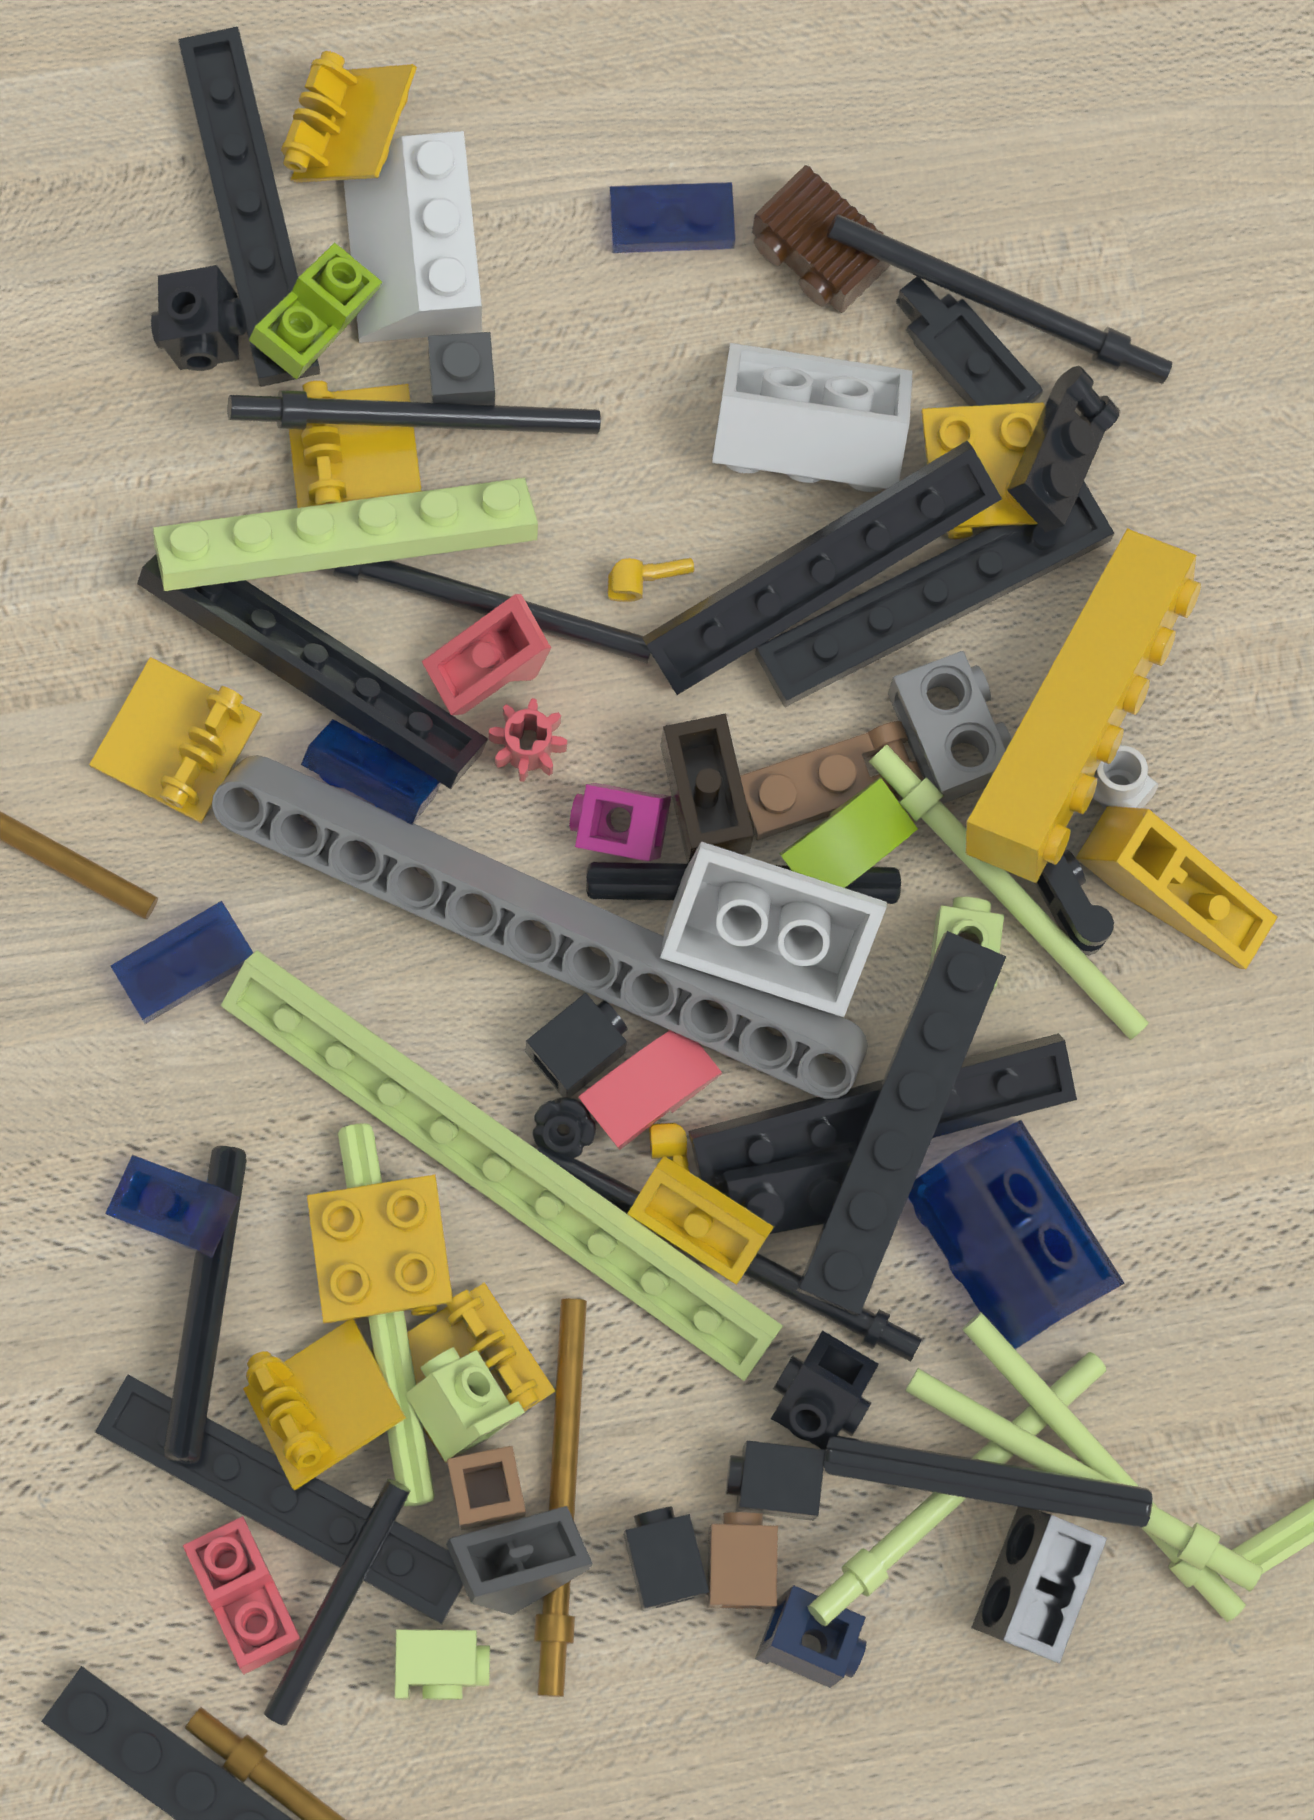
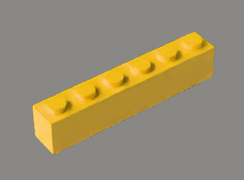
[966,528,1201,883]

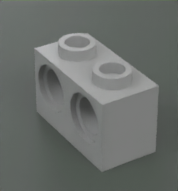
[888,651,1012,804]

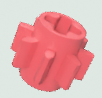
[489,698,568,782]

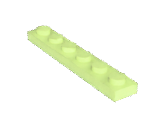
[153,478,538,591]

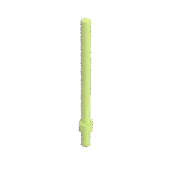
[869,745,1149,1040]
[962,1312,1246,1622]
[808,1352,1106,1626]
[905,1368,1263,1592]

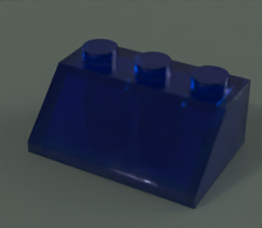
[908,1120,1125,1350]

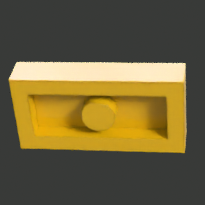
[627,1156,774,1285]

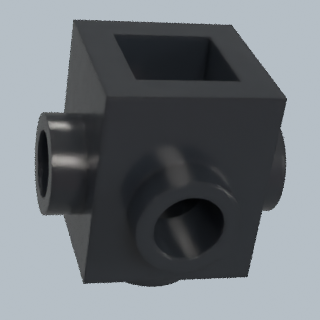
[151,265,246,371]
[771,1330,879,1452]

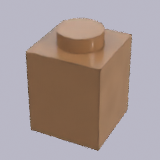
[447,1445,526,1530]
[707,1512,778,1610]

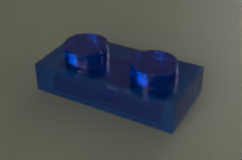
[609,182,736,253]
[301,719,441,825]
[110,901,253,1024]
[105,1155,239,1258]

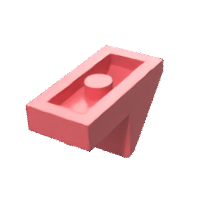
[422,594,551,715]

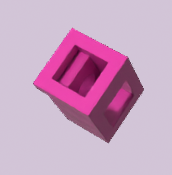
[569,783,672,861]

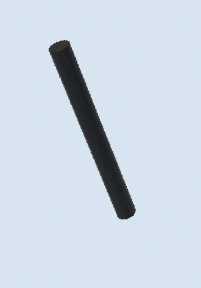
[264,1479,411,1726]

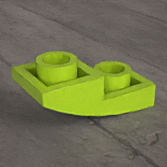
[249,242,382,380]
[779,777,918,888]

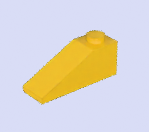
[1076,806,1278,969]

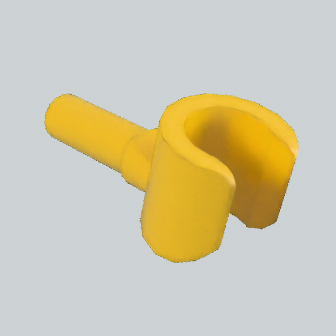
[608,558,694,602]
[649,1123,690,1172]

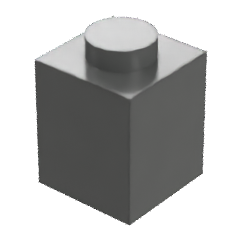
[428,332,495,405]

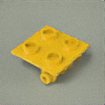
[281,51,417,183]
[289,381,421,508]
[921,402,1045,539]
[89,657,262,824]
[307,1174,453,1324]
[407,1282,556,1463]
[243,1319,406,1490]

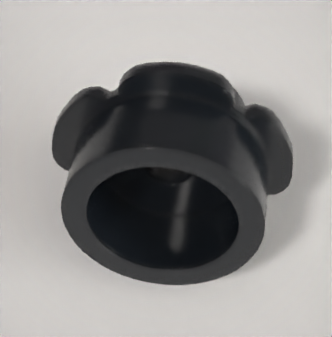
[532,1097,596,1158]

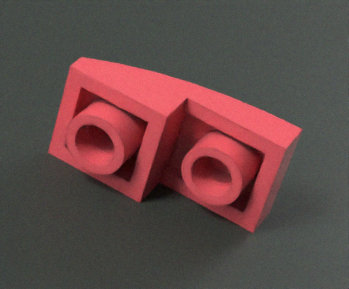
[578,1030,723,1150]
[183,1516,302,1674]

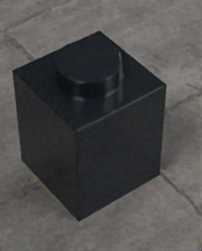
[525,993,628,1098]
[726,1440,826,1521]
[623,1506,709,1612]

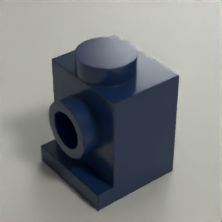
[755,1585,867,1688]

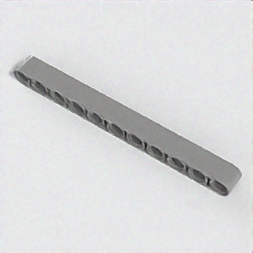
[212,755,868,1099]

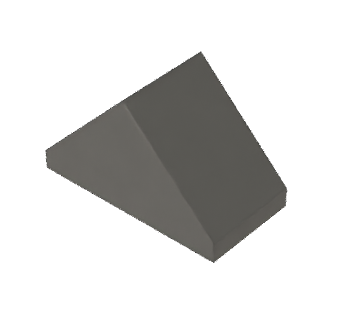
[446,1506,593,1615]

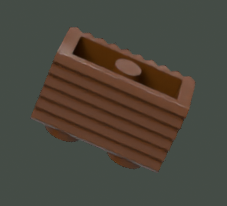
[752,165,890,314]

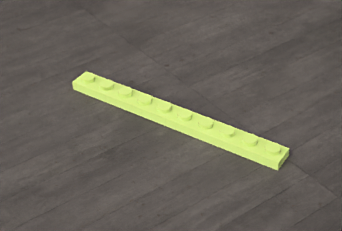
[221,950,783,1381]

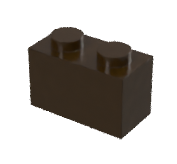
[660,713,754,864]

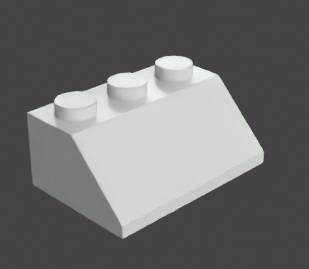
[344,131,482,343]
[712,343,913,492]
[660,842,887,1017]

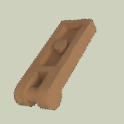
[740,721,924,841]

